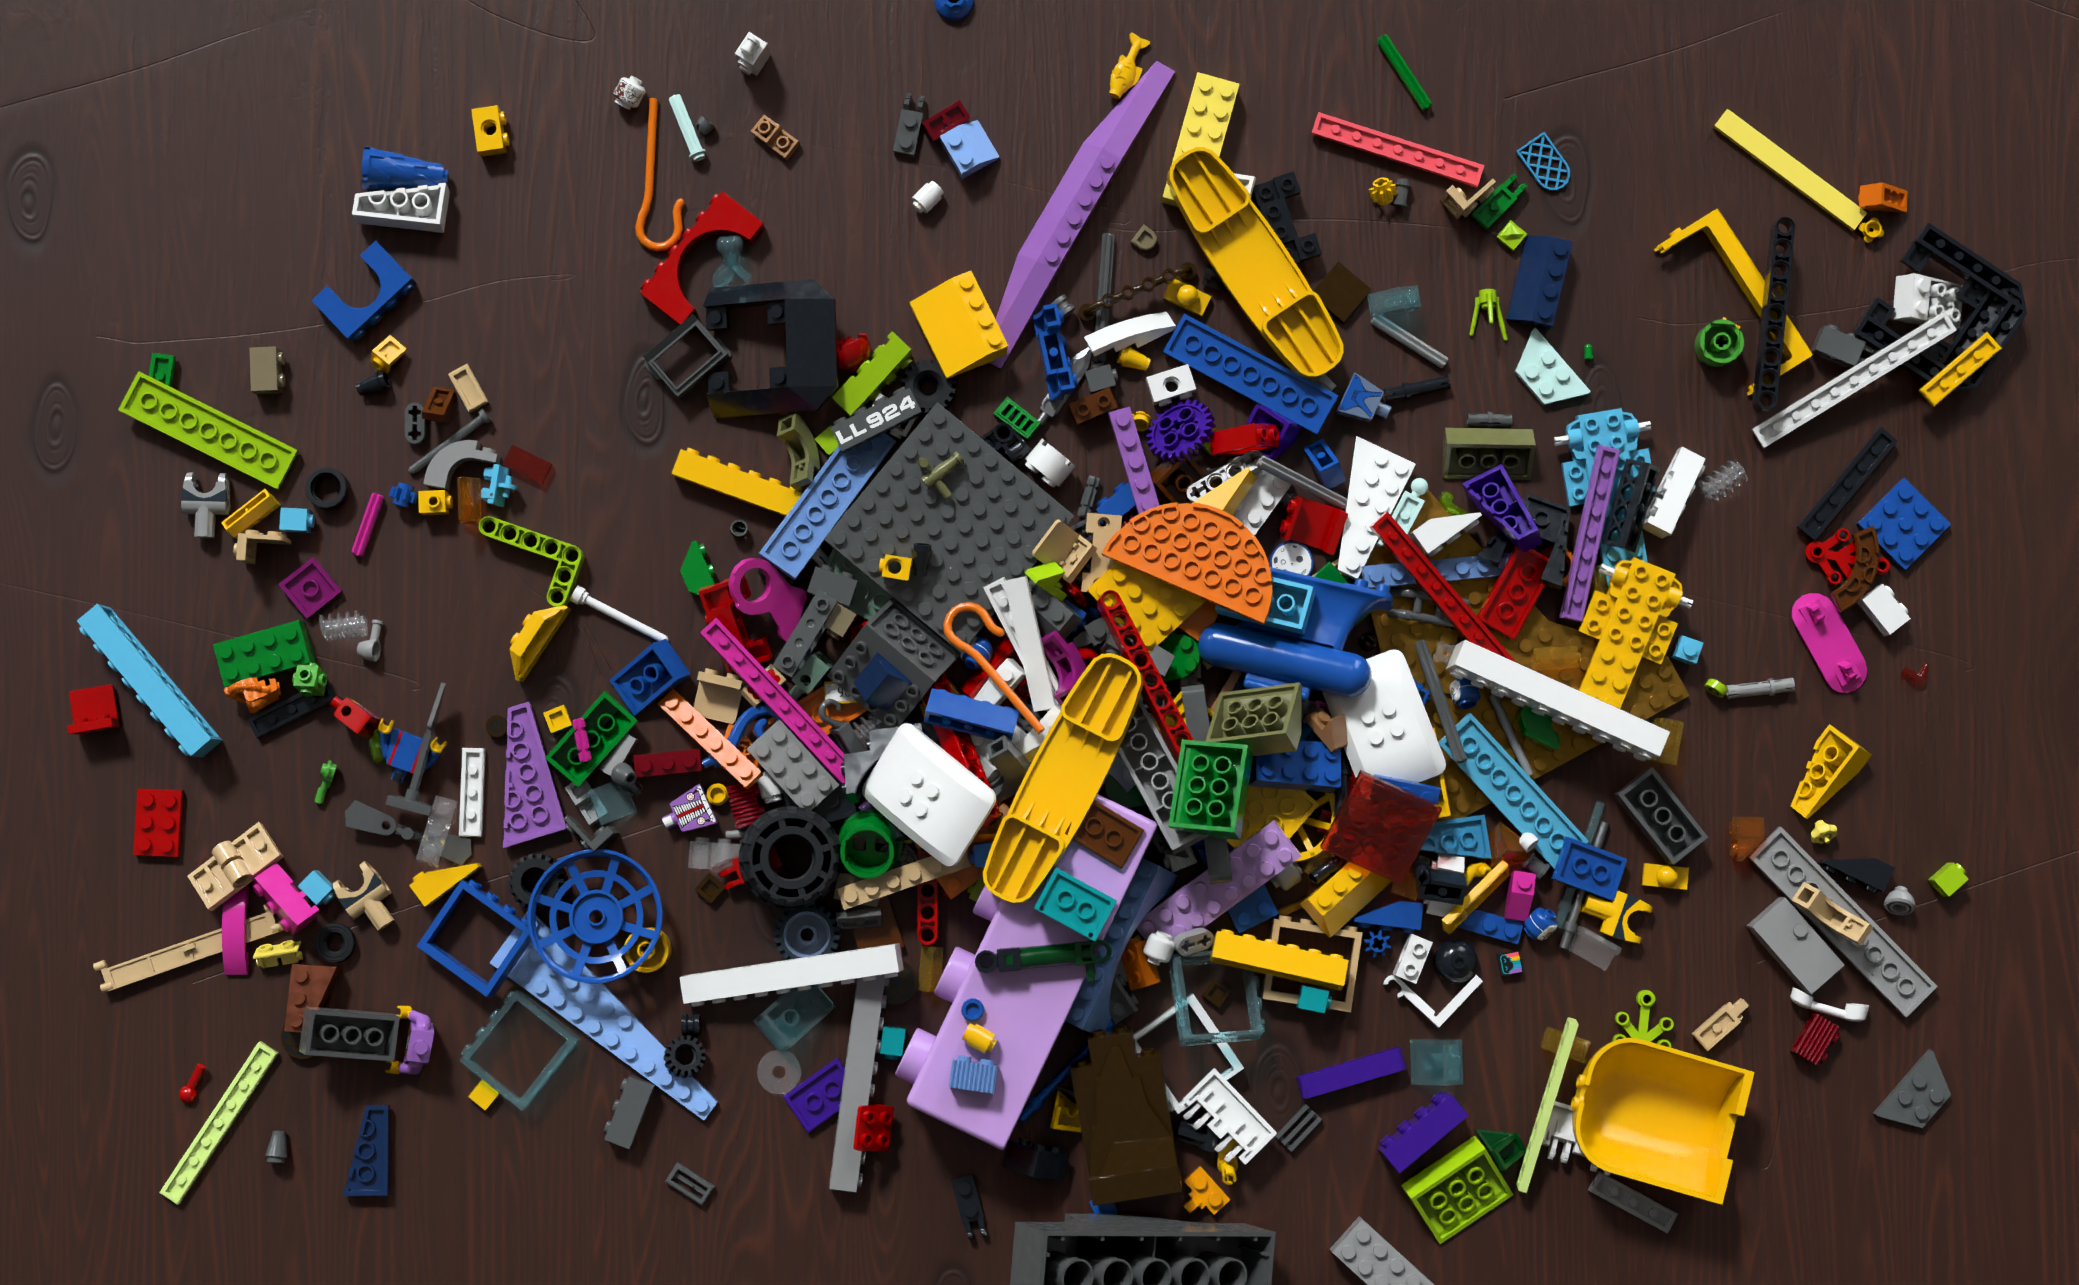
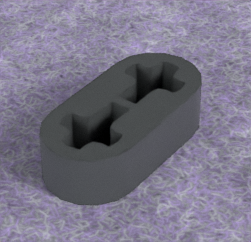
[405,402,427,445]

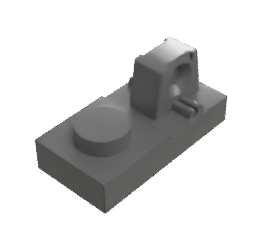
[836,904,883,930]

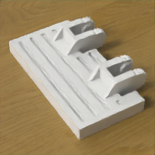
[1182,1068,1277,1165]
[1542,1101,1610,1176]

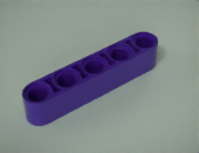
[1296,1047,1406,1099]

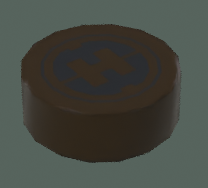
[486,715,507,737]

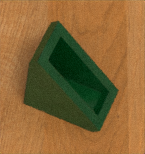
[1475,1129,1526,1171]

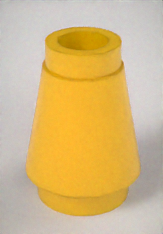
[1116,346,1151,371]

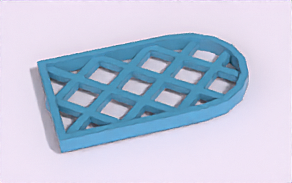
[1516,132,1570,191]

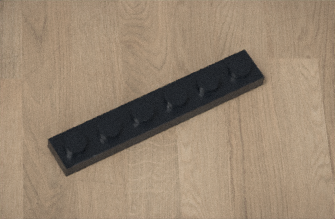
[1796,427,1898,541]

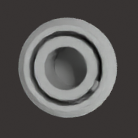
[1883,886,1916,915]

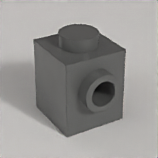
[1084,363,1119,395]

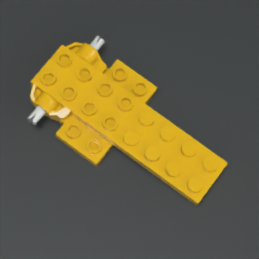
[1578,557,1693,709]

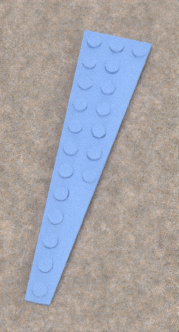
[490,911,718,1120]

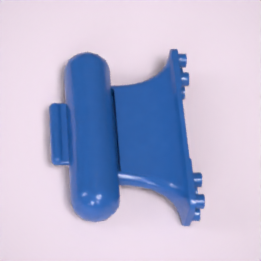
[1198,567,1394,702]

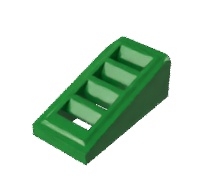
[993,397,1041,441]

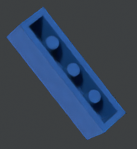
[923,688,1019,741]

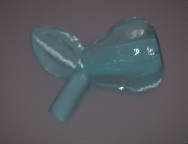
[712,235,752,287]

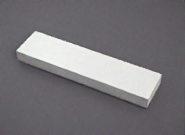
[459,748,486,837]

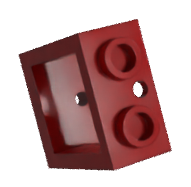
[1209,423,1280,456]

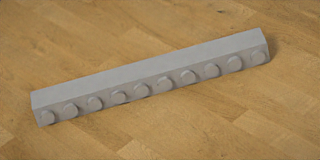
[829,974,889,1192]

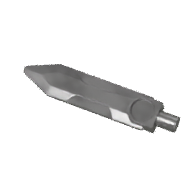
[1037,347,1092,425]

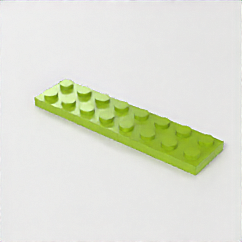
[118,371,299,490]

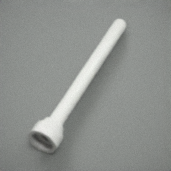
[570,586,669,641]

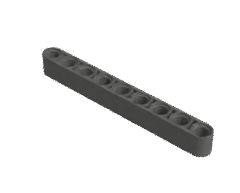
[1181,684,1233,885]

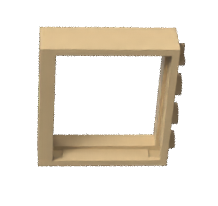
[1261,915,1362,1012]

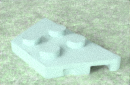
[1515,328,1590,405]

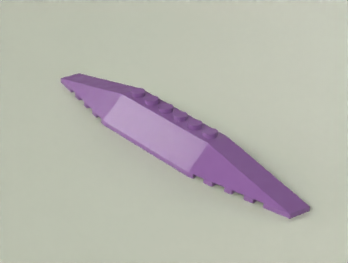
[989,61,1175,369]

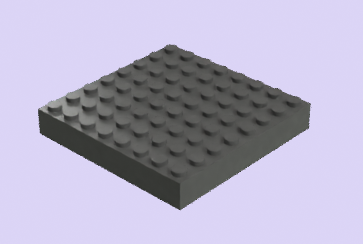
[824,402,1074,653]

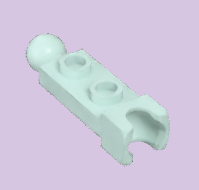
[1377,478,1428,547]

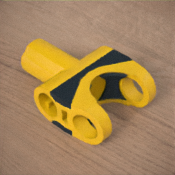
[1581,891,1653,944]

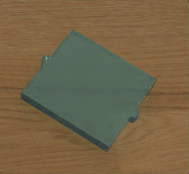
[588,782,637,825]

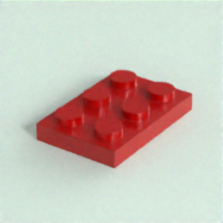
[133,788,184,857]

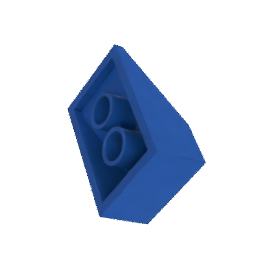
[609,639,691,716]

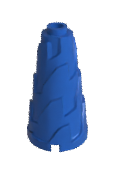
[361,146,448,191]

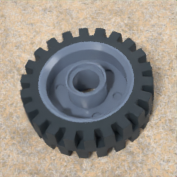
[774,903,841,960]

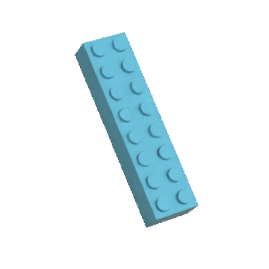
[77,604,223,758]

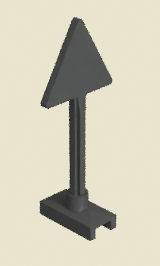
[385,682,446,816]

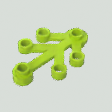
[1612,990,1674,1048]

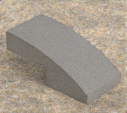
[565,779,610,827]

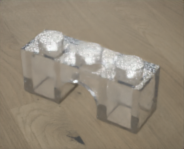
[416,795,458,868]

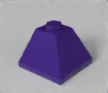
[1246,403,1302,460]

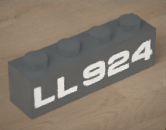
[830,387,923,453]

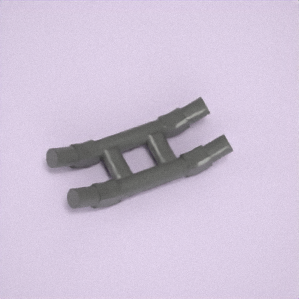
[1387,587,1470,628]

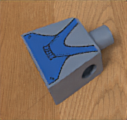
[1335,372,1391,422]

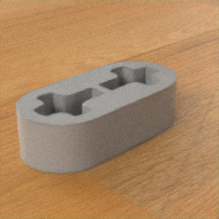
[1173,927,1214,956]

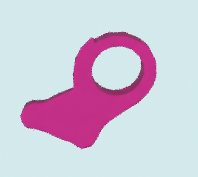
[728,558,807,642]

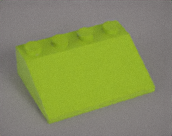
[1401,1136,1514,1244]

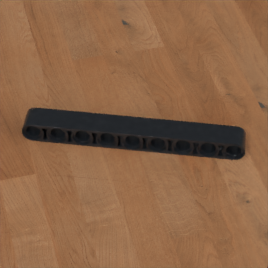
[1752,217,1795,413]

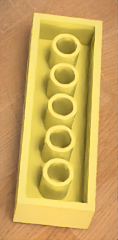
[1161,72,1239,207]

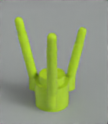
[1469,289,1508,341]

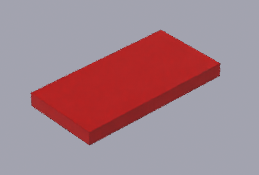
[1477,547,1549,641]

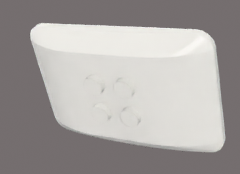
[1322,650,1446,799]
[862,723,996,866]

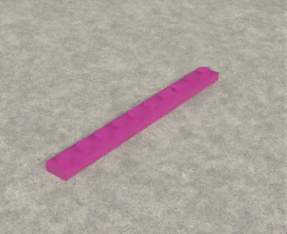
[699,618,845,785]

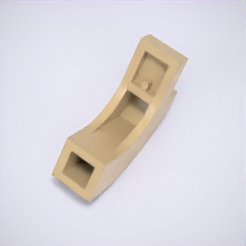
[1792,882,1874,945]

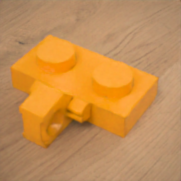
[1183,1166,1230,1215]

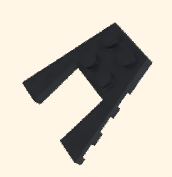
[1477,493,1570,590]

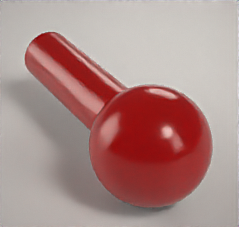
[179,1063,206,1103]

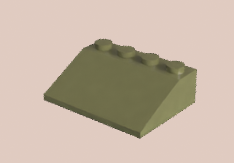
[1205,682,1302,756]

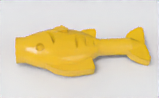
[1109,32,1150,99]

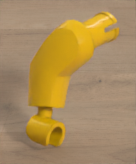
[1217,1133,1238,1185]

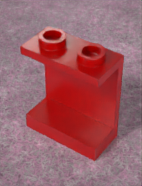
[1280,495,1348,555]

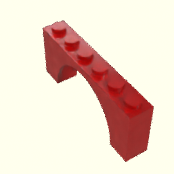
[640,191,765,325]

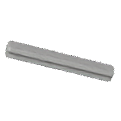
[1371,313,1448,368]

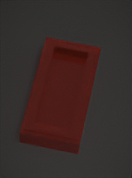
[503,445,553,484]

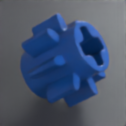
[389,482,418,508]
[1363,930,1391,957]

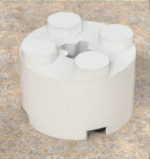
[1025,439,1076,488]

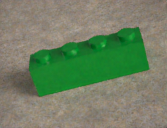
[545,691,638,787]

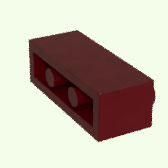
[633,749,705,778]

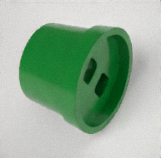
[839,809,905,878]

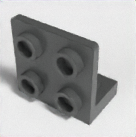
[564,816,620,851]

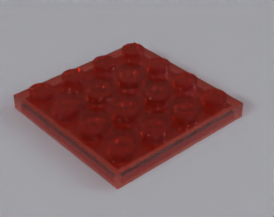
[1320,770,1442,885]

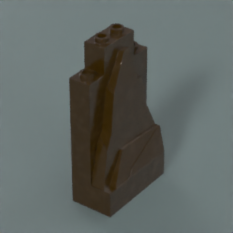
[1070,1025,1182,1206]

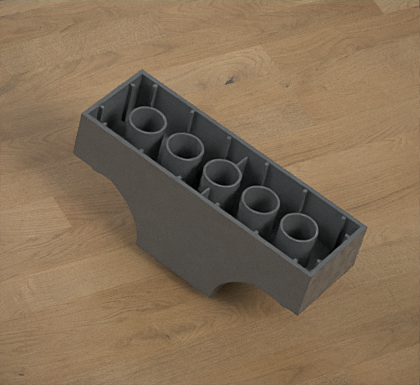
[1010,1213,1276,1285]

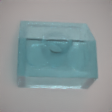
[1410,1039,1463,1086]

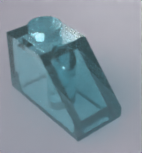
[1367,285,1421,316]

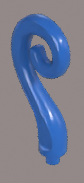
[701,703,788,769]

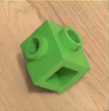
[292,663,328,697]

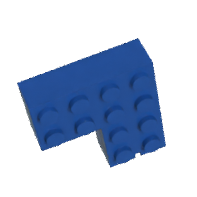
[1249,740,1341,793]

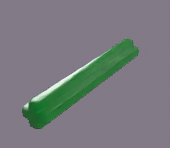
[1377,34,1432,111]

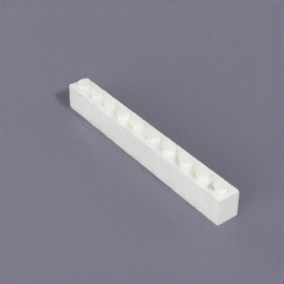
[679,943,904,1007]

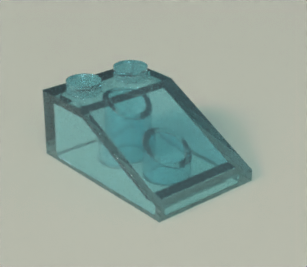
[753,984,836,1054]

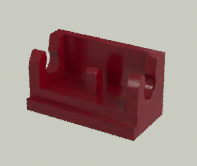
[921,99,971,141]

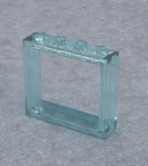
[1169,951,1265,1046]
[460,989,581,1111]

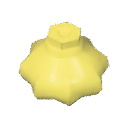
[1811,820,1837,844]

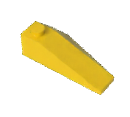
[1791,724,1872,819]

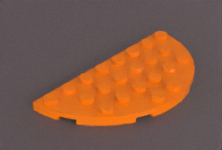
[1102,502,1273,625]

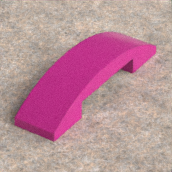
[222,885,249,975]

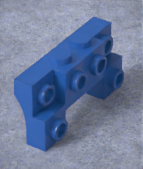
[1032,303,1078,402]

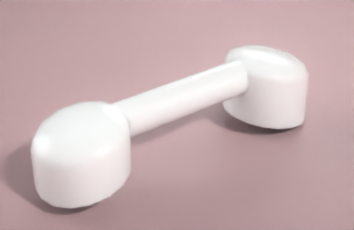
[1790,987,1869,1022]

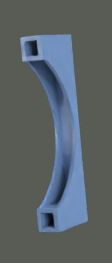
[1065,858,1178,1033]

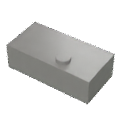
[1746,897,1844,994]

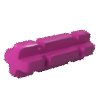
[572,718,592,762]

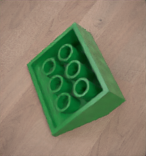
[1168,740,1253,840]

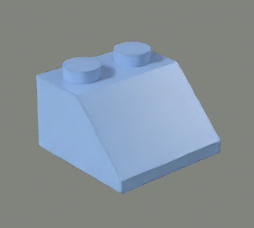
[940,120,1000,179]

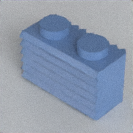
[949,1055,998,1094]

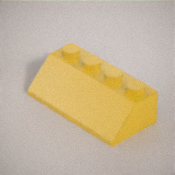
[1300,843,1392,938]

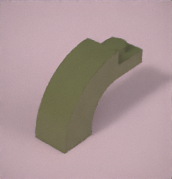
[777,412,820,489]

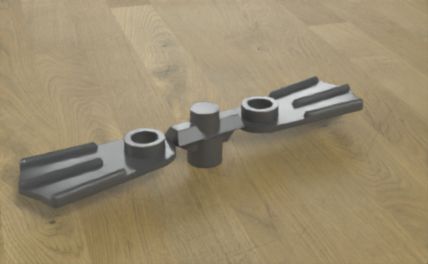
[345,800,472,865]

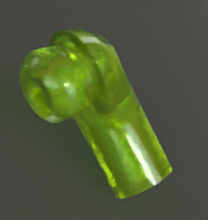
[1438,491,1466,516]
[368,729,384,762]

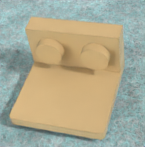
[1440,179,1496,220]

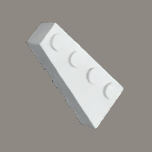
[352,183,450,233]
[1642,447,1706,539]

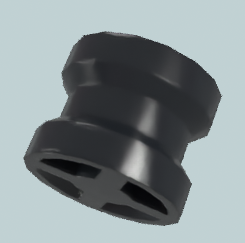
[681,1013,701,1036]

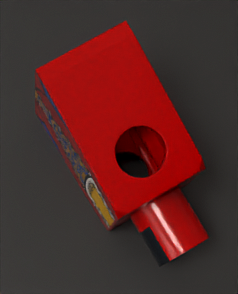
[330,695,385,740]

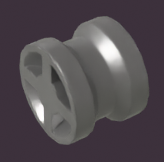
[1051,294,1075,318]

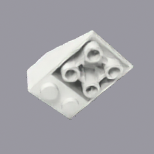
[1892,273,1963,329]
[1408,512,1482,558]

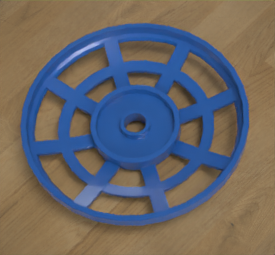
[527,849,663,984]

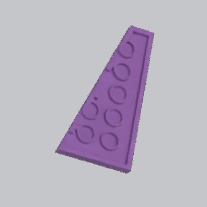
[503,702,567,848]

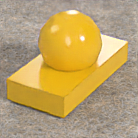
[1163,279,1212,317]
[1641,863,1689,890]

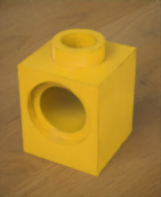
[878,554,913,581]

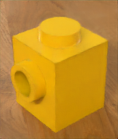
[418,490,453,516]

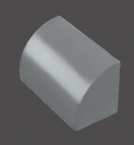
[598,733,639,776]

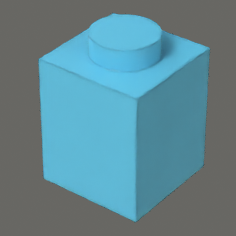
[279,507,315,533]
[1670,635,1703,665]
[298,870,335,905]

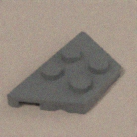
[1873,1049,1951,1128]

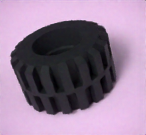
[508,854,567,910]

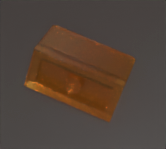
[457,477,482,524]

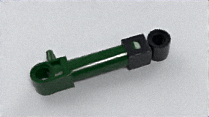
[975,940,1112,982]

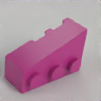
[252,862,319,935]

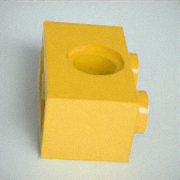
[471,105,509,157]

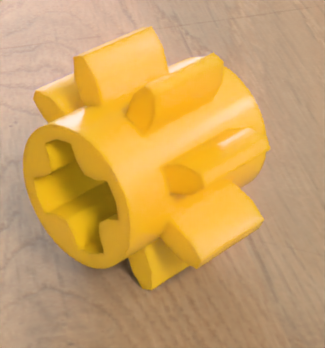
[1369,178,1398,205]

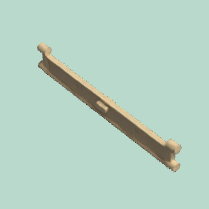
[93,903,284,993]

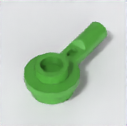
[315,760,337,804]

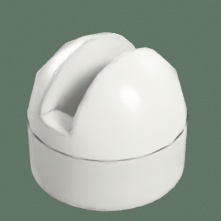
[1519,832,1539,852]

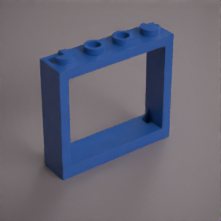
[417,879,539,997]

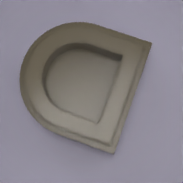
[1131,224,1157,251]

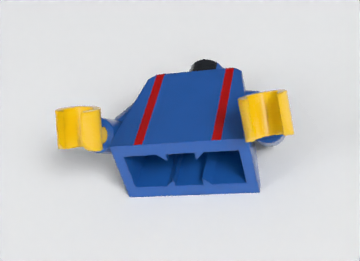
[378,718,447,783]

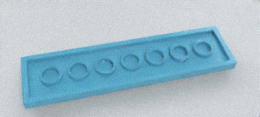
[1438,713,1589,869]

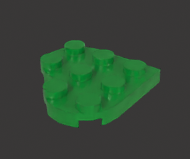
[1145,629,1203,686]

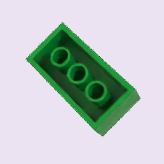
[213,620,316,687]

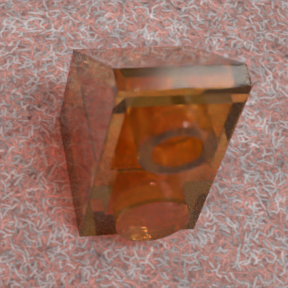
[1729,817,1764,861]

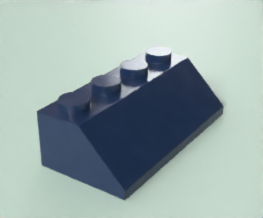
[1506,236,1573,330]

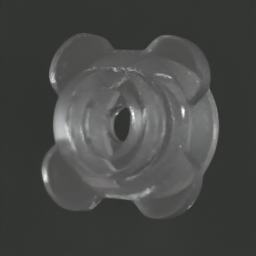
[1432,641,1455,665]

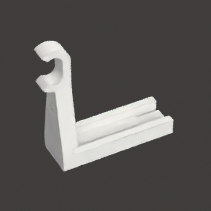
[1383,975,1483,1028]

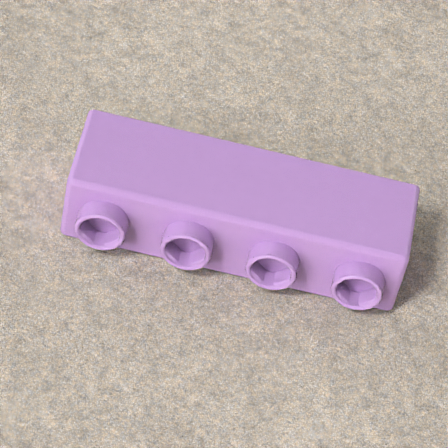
[895,794,1158,1150]

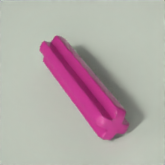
[351,493,384,557]

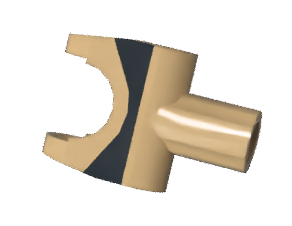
[333,861,394,931]

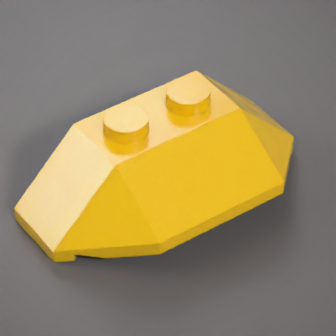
[509,605,571,683]

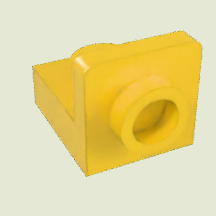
[370,335,406,374]

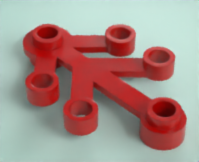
[1805,528,1890,585]

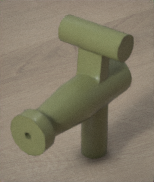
[917,451,964,499]

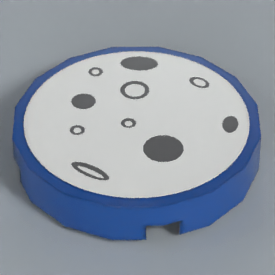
[1269,541,1314,576]

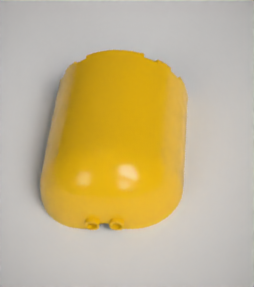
[1570,1038,1755,1205]

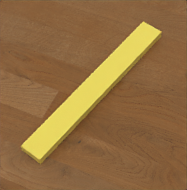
[1713,109,1867,231]

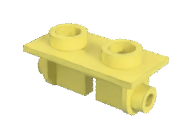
[253,940,303,968]

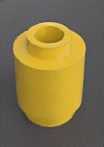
[962,1023,997,1054]

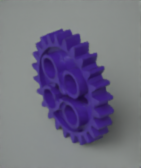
[1146,399,1216,464]

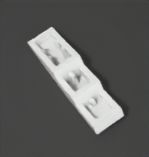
[1084,312,1176,357]

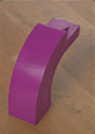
[1041,630,1086,706]

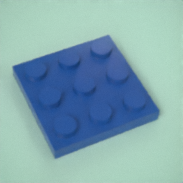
[1856,478,1951,571]

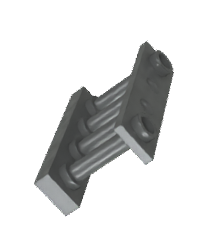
[772,589,838,679]

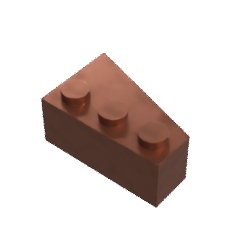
[284,964,342,1034]

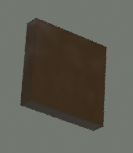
[1313,261,1372,323]

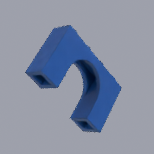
[312,241,416,342]

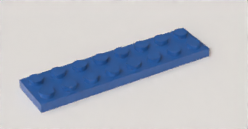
[1163,314,1339,435]

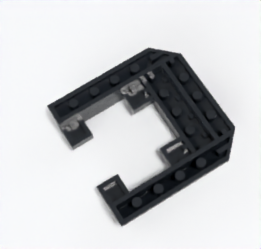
[1854,222,2027,392]
[702,279,838,419]

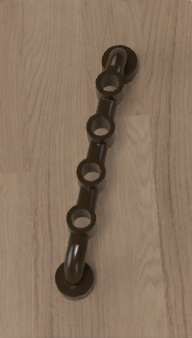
[1078,262,1197,322]

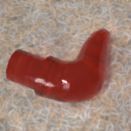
[1901,663,1929,683]

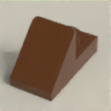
[422,386,455,423]

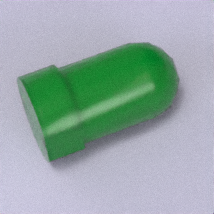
[1584,344,1593,360]

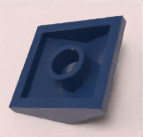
[853,653,911,711]

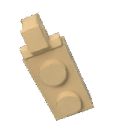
[1691,998,1749,1051]

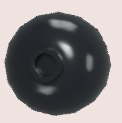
[1433,939,1478,983]

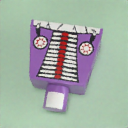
[662,784,719,832]

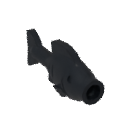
[1309,838,1367,885]

